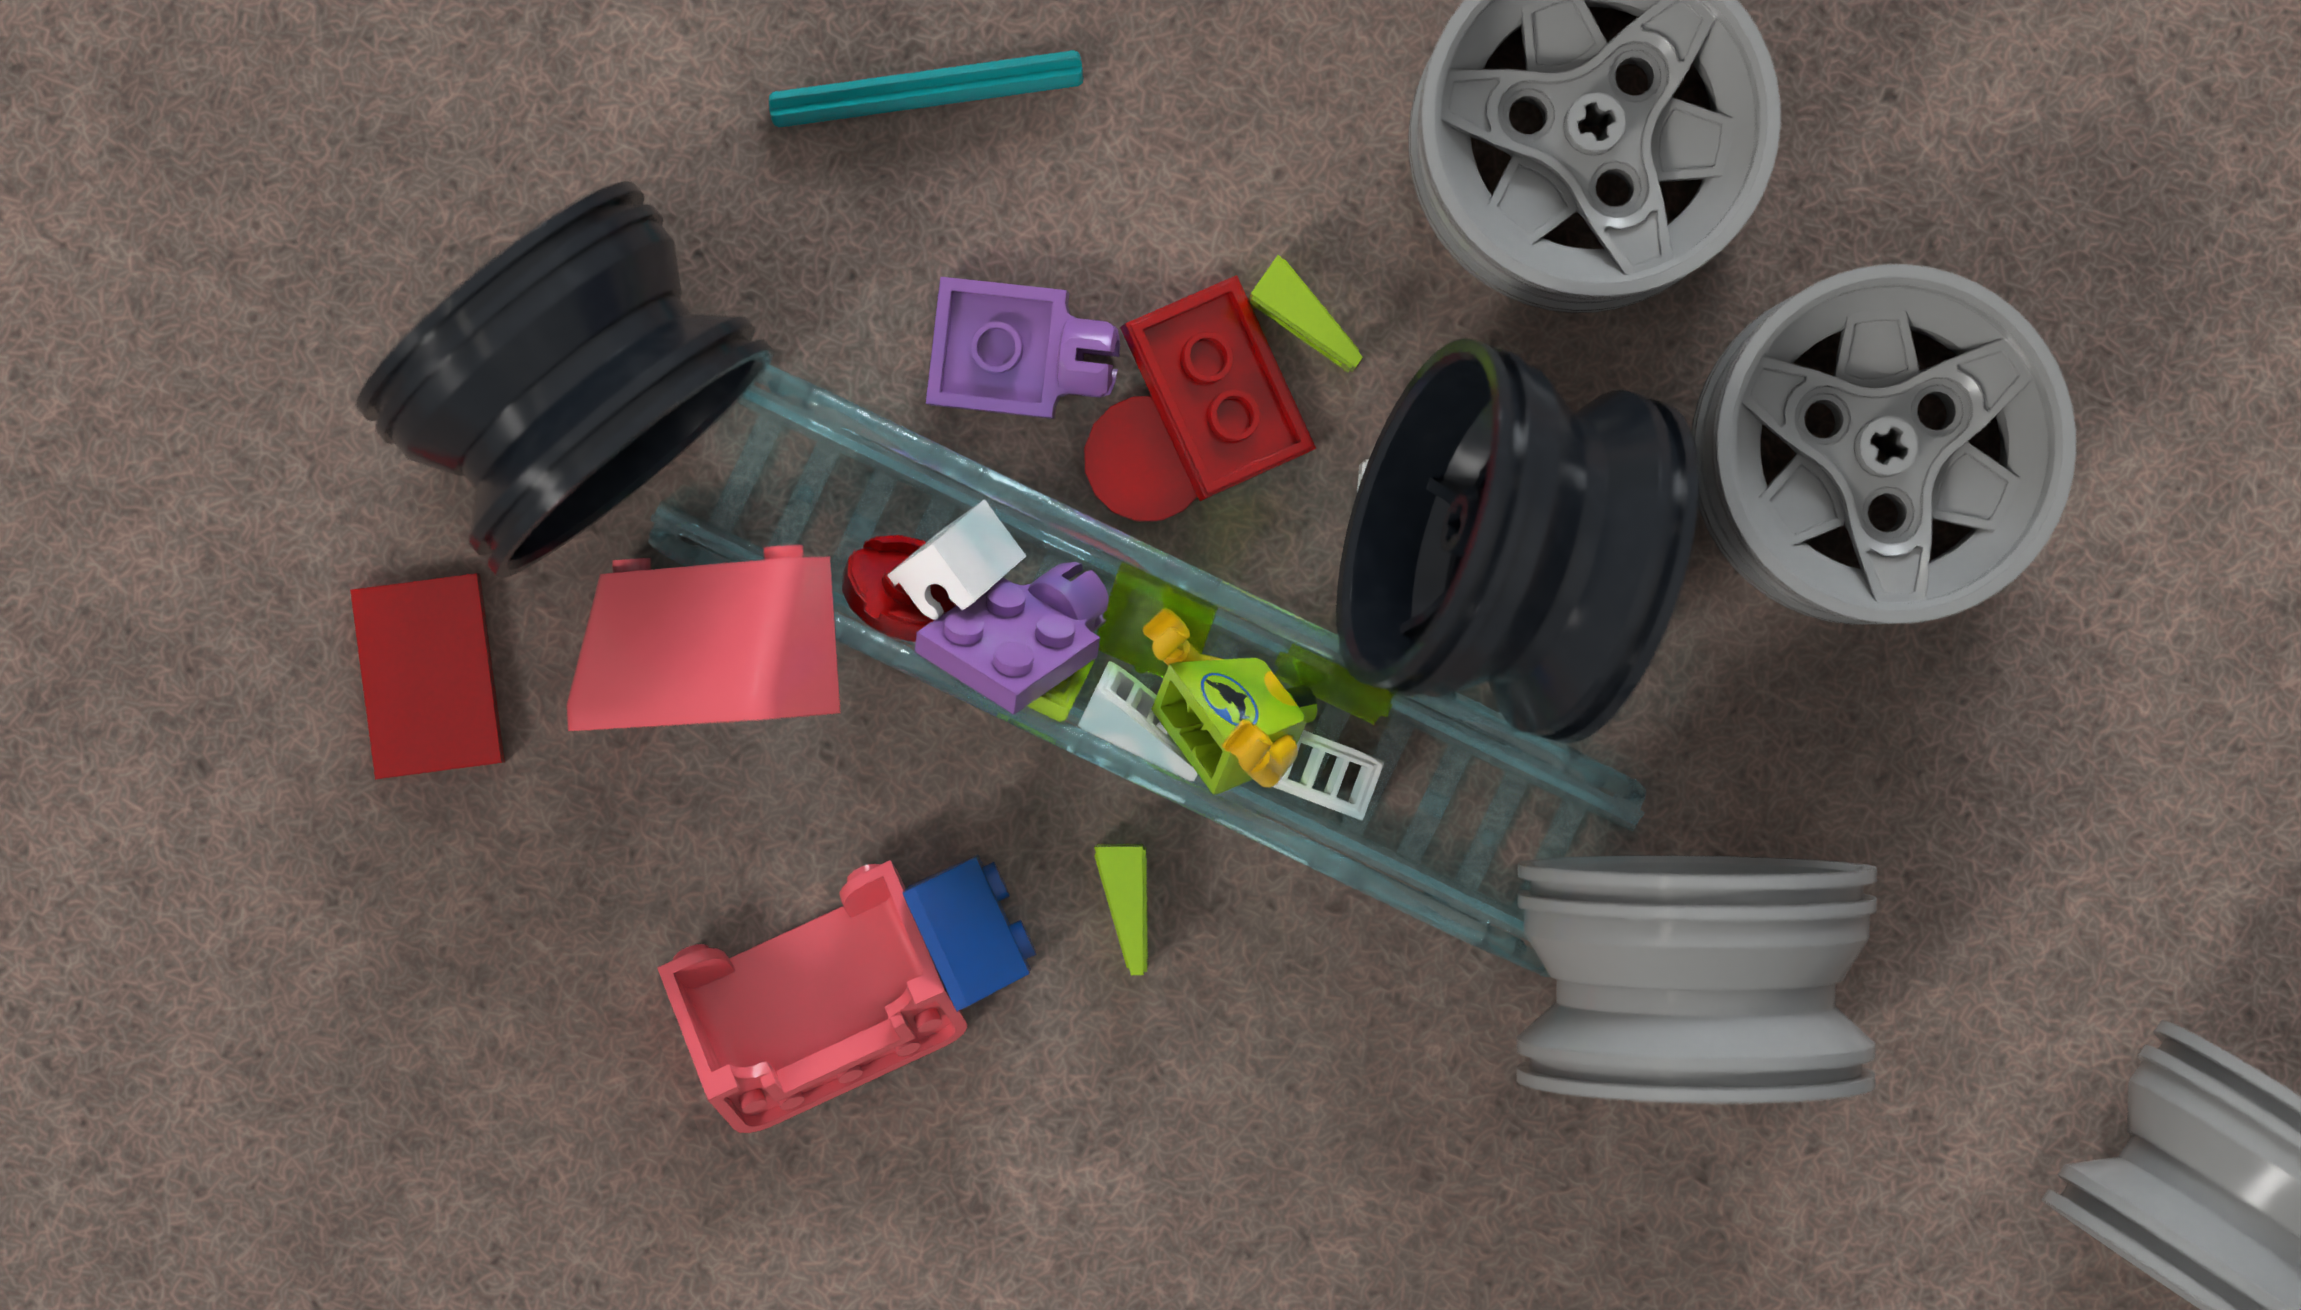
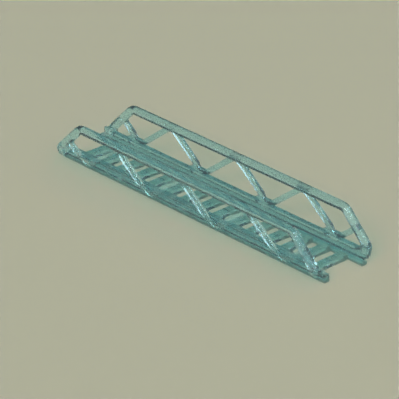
[648,364,1646,977]

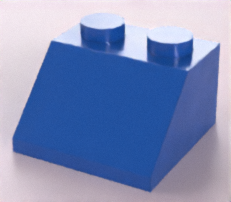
[902,854,1037,1011]

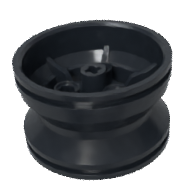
[356,181,774,578]
[1336,338,1699,744]

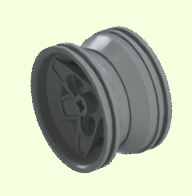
[1408,0,1781,313]
[1691,264,2076,625]
[1516,855,1877,1103]
[2041,1020,2301,1310]

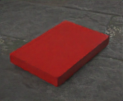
[1120,275,1316,502]
[350,573,505,779]

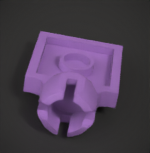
[926,277,1120,419]
[915,562,1110,715]

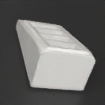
[1078,661,1198,782]
[1273,730,1385,821]

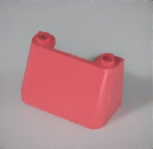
[566,545,841,731]
[657,860,967,1133]

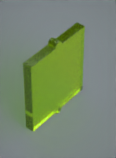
[1097,562,1220,678]
[1274,643,1395,725]

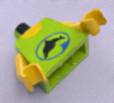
[1142,608,1317,795]

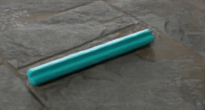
[769,50,1084,128]

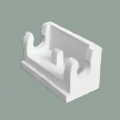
[887,499,1026,620]

